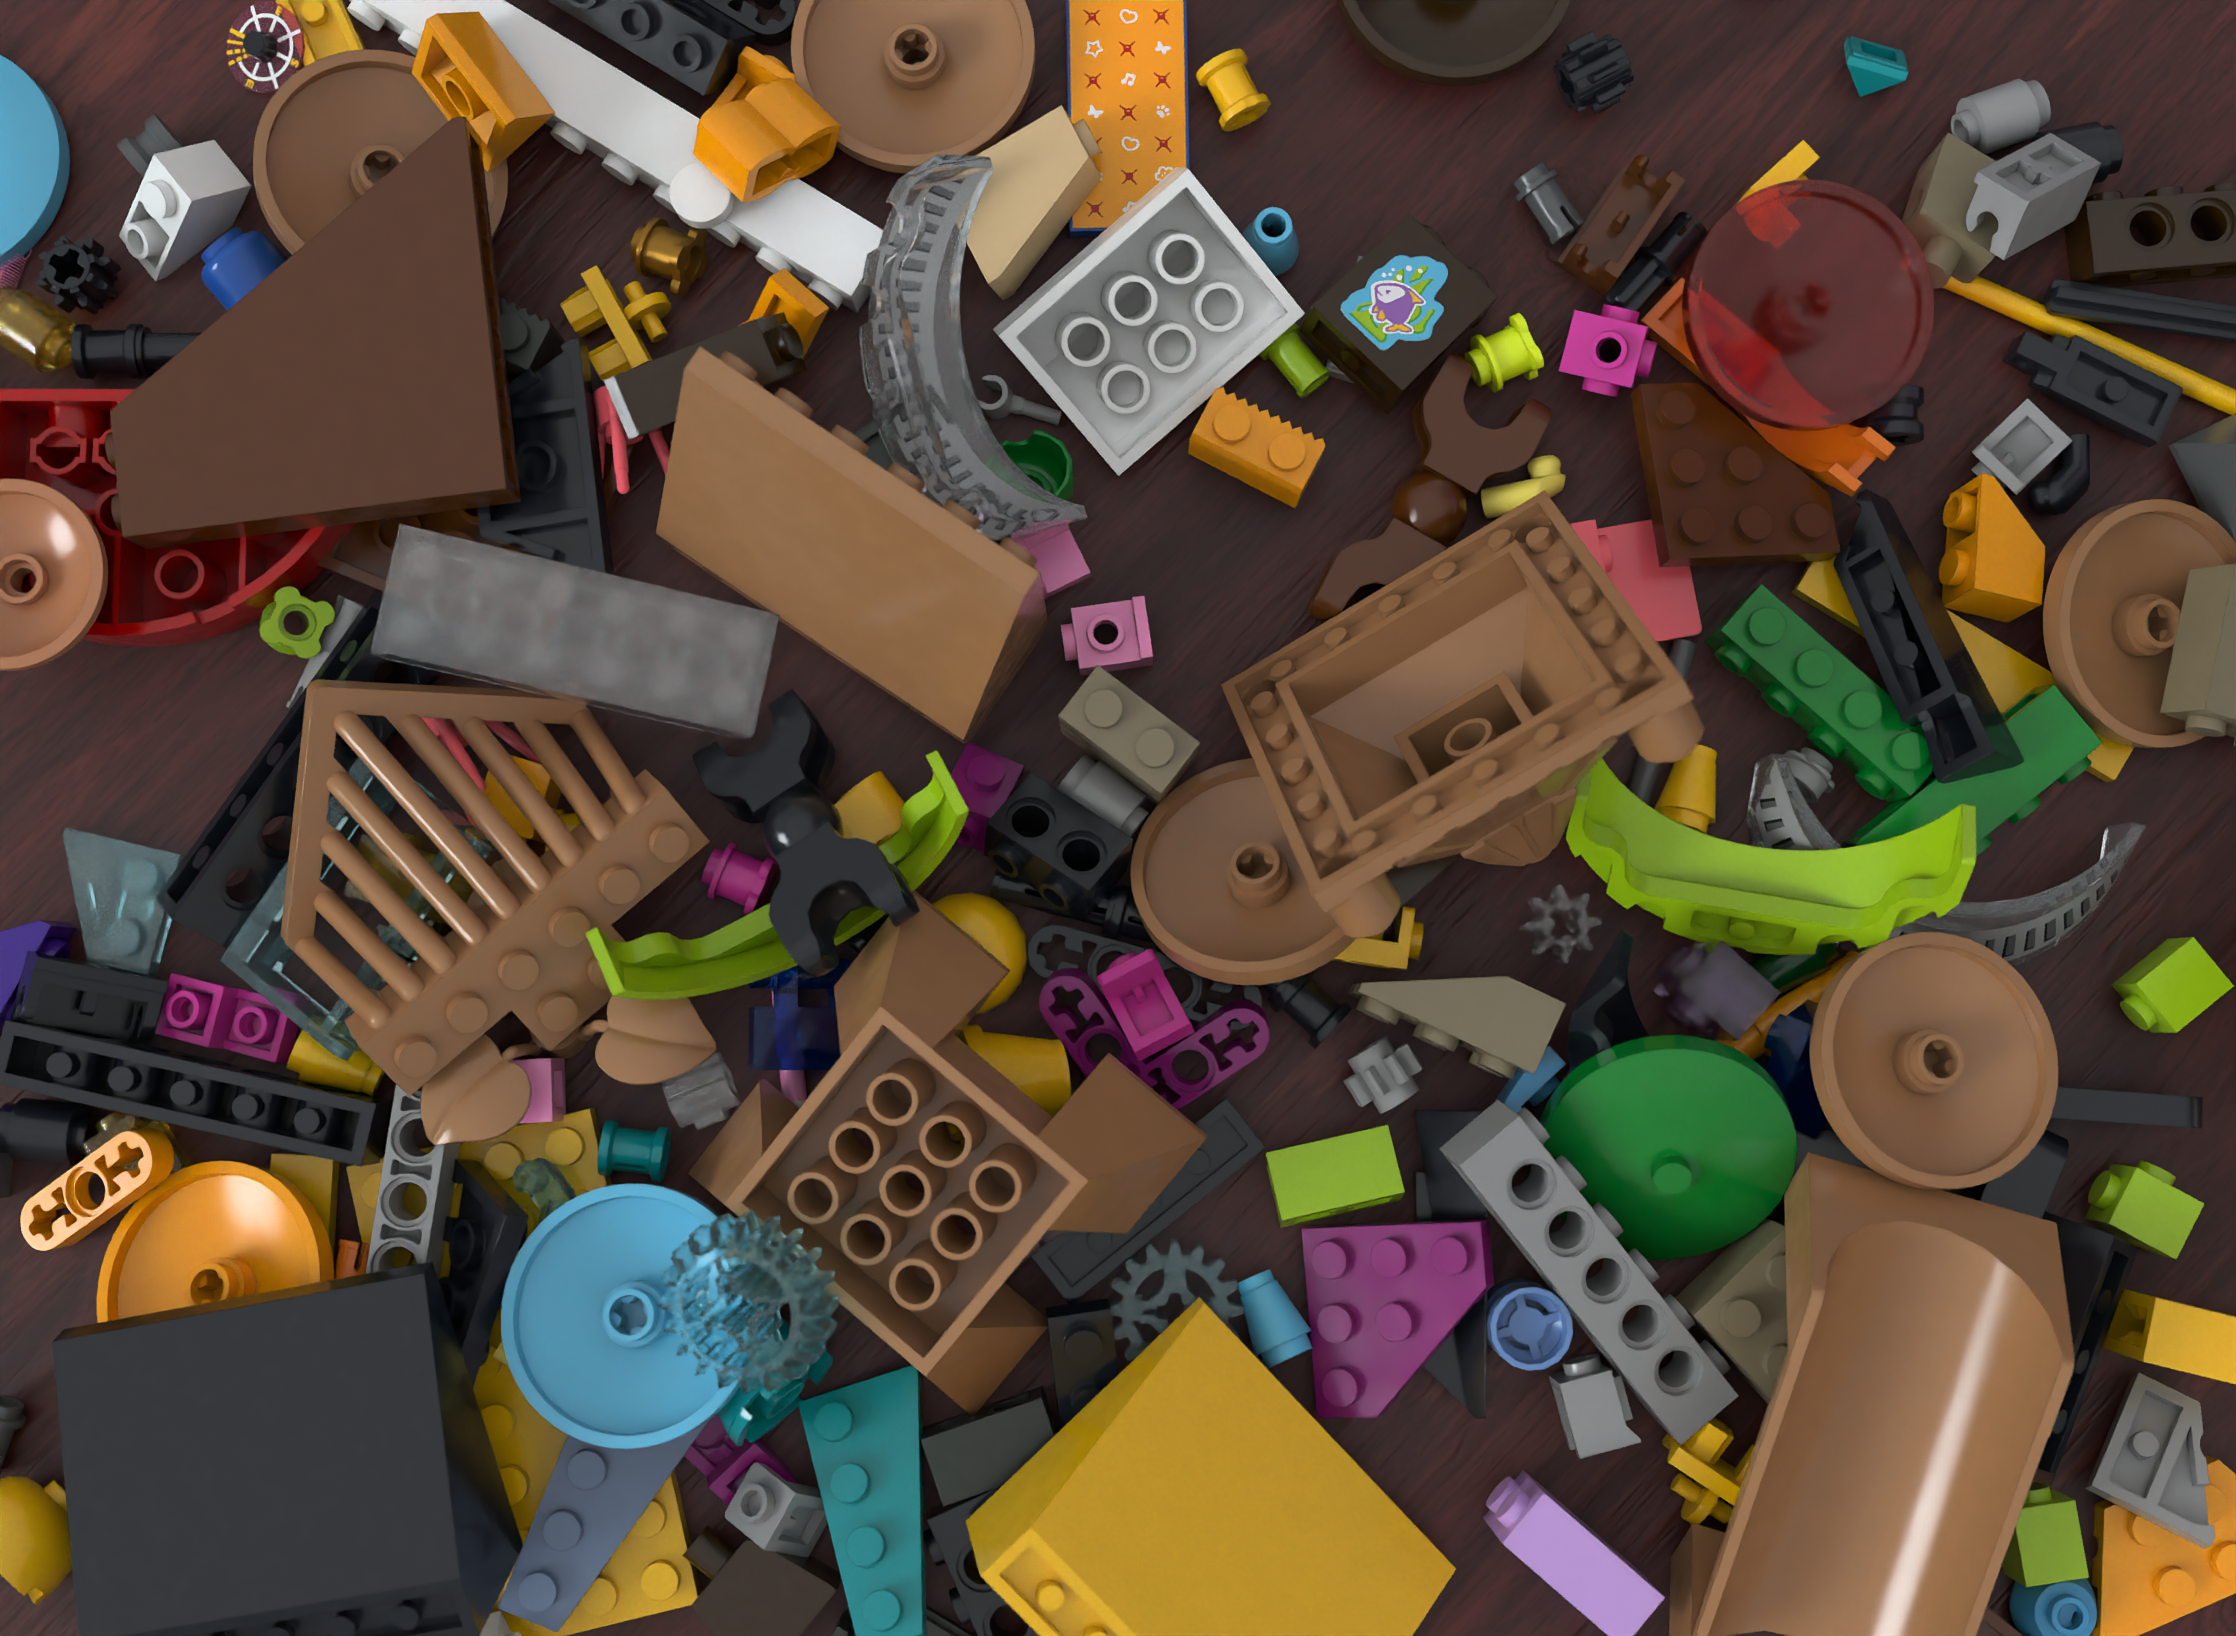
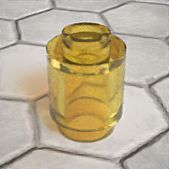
[0,286,77,373]

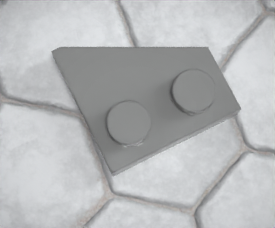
[2085,1372,2215,1549]

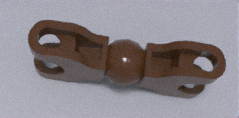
[1307,352,1552,621]

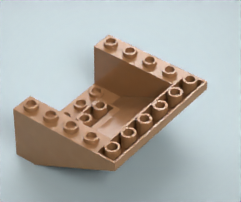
[656,347,1049,746]

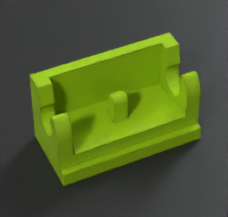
[1265,1125,1405,1228]

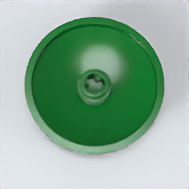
[1539,1035,1797,1260]

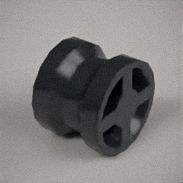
[1861,384,1924,446]

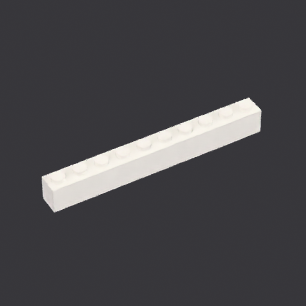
[347,0,892,313]

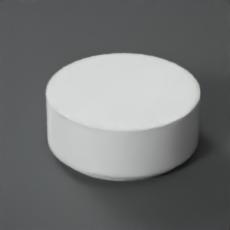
[669,161,734,229]

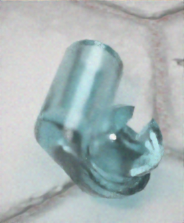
[513,1158,576,1226]

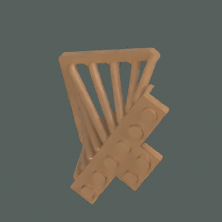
[280,679,710,1097]

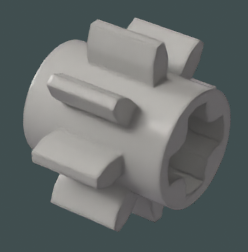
[1343,1036,1424,1114]

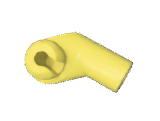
[1481,455,1566,519]

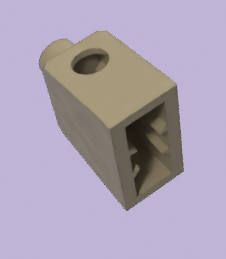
[1897,133,1998,289]

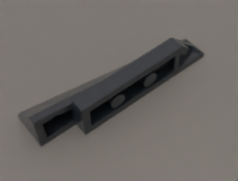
[1833,489,2024,784]
[1413,1109,1487,1419]

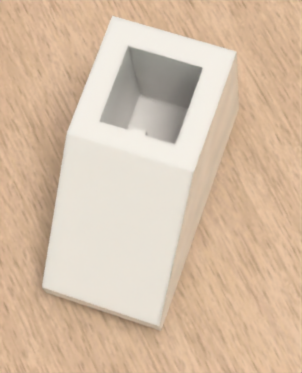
[119,140,252,281]

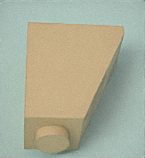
[950,105,1102,300]

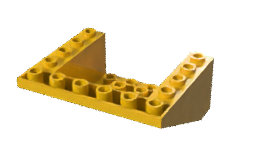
[966,1297,1456,1636]

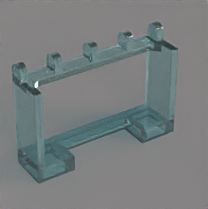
[220,757,495,1061]

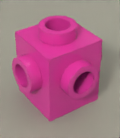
[1559,304,1658,397]

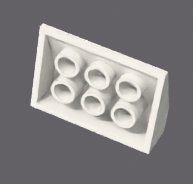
[993,167,1305,476]

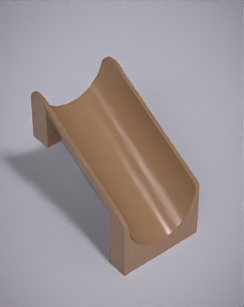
[1669,1152,2074,1636]

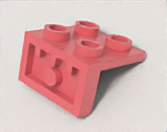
[1570,519,1702,643]

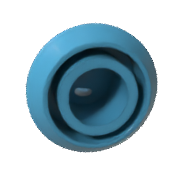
[2009,1578,2097,1636]

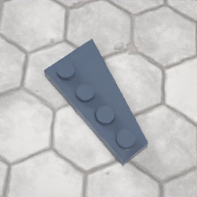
[498,1420,710,1632]

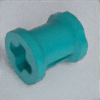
[597,1119,671,1182]

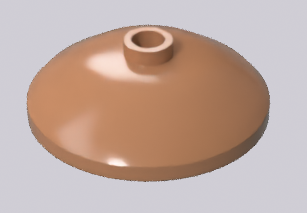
[0,478,108,671]

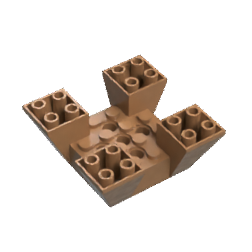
[688,890,1208,1416]

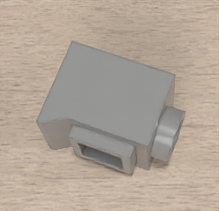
[1549,1353,1641,1459]

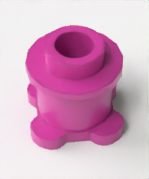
[701,841,779,915]

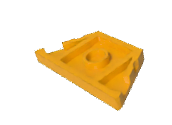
[2090,1455,2236,1636]

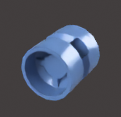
[1487,1278,1573,1371]

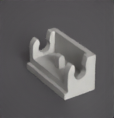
[1966,133,2101,260]

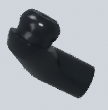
[2029,434,2090,516]

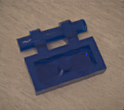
[748,958,852,1071]

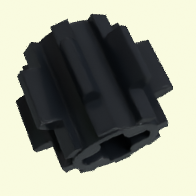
[1553,31,1634,115]
[36,235,121,315]

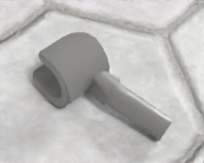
[975,375,1062,426]

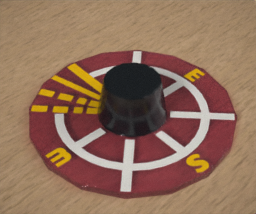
[226,1,305,94]

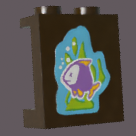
[1299,213,1498,414]

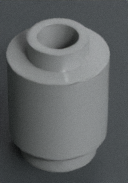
[1951,79,2051,155]
[1057,754,1149,837]

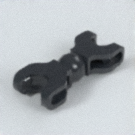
[692,689,920,980]

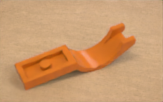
[1640,277,1896,497]

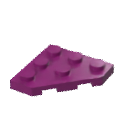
[1301,1219,1494,1418]

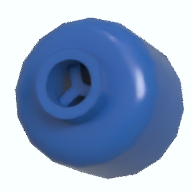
[201,227,287,311]

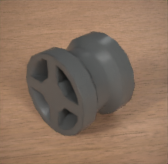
[116,113,185,178]

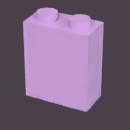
[1483,1470,1665,1636]

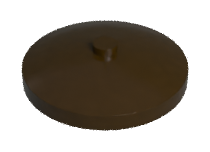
[1337,0,1571,87]

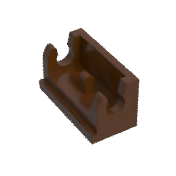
[1555,155,1686,298]

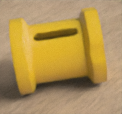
[1196,48,1271,132]

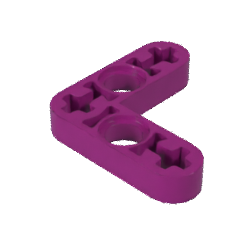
[1039,968,1270,1110]

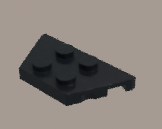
[477,338,614,579]

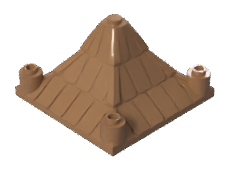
[1221,490,1704,938]

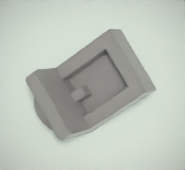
[1971,398,2072,495]

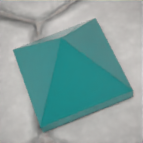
[1844,36,1909,97]

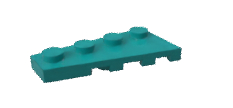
[798,1365,927,1636]

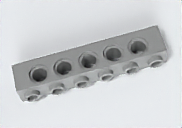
[1439,1100,1739,1445]

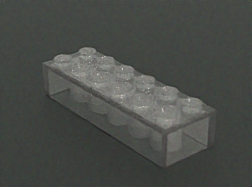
[371,524,780,740]

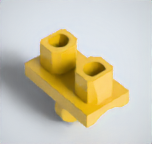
[560,265,672,382]
[1662,1417,1754,1525]

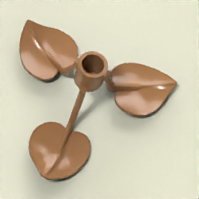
[421,859,717,1146]

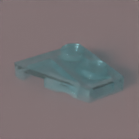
[63,827,185,975]

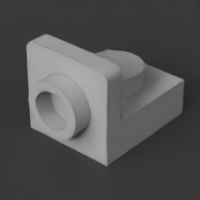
[725,1462,828,1557]

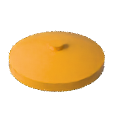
[97,1161,334,1323]

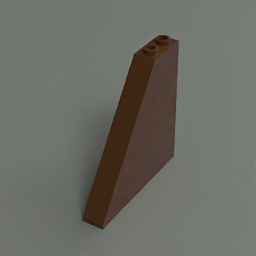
[105,117,521,549]

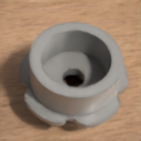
[1779,747,1835,803]

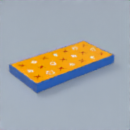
[1066,0,1189,238]

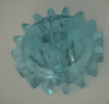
[1110,1239,1243,1361]

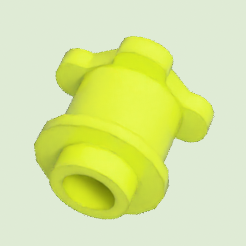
[1465,313,1544,393]

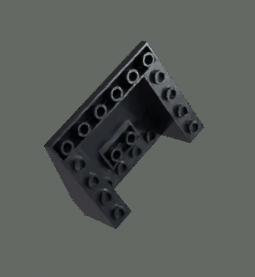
[52,1262,523,1636]

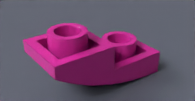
[155,973,305,1064]

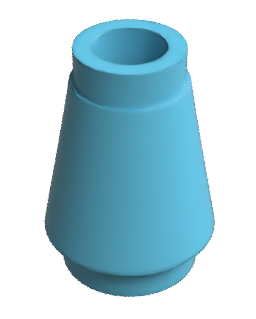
[1242,207,1299,276]
[1236,1269,1313,1368]

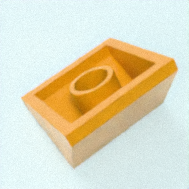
[411,11,555,172]

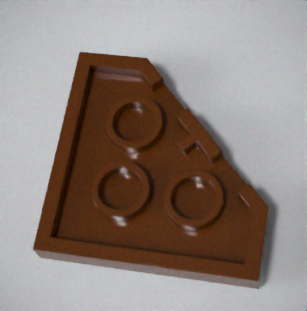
[1630,382,1840,567]

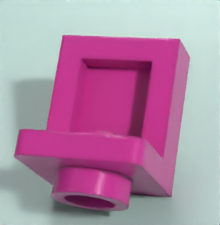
[1096,949,1195,1061]

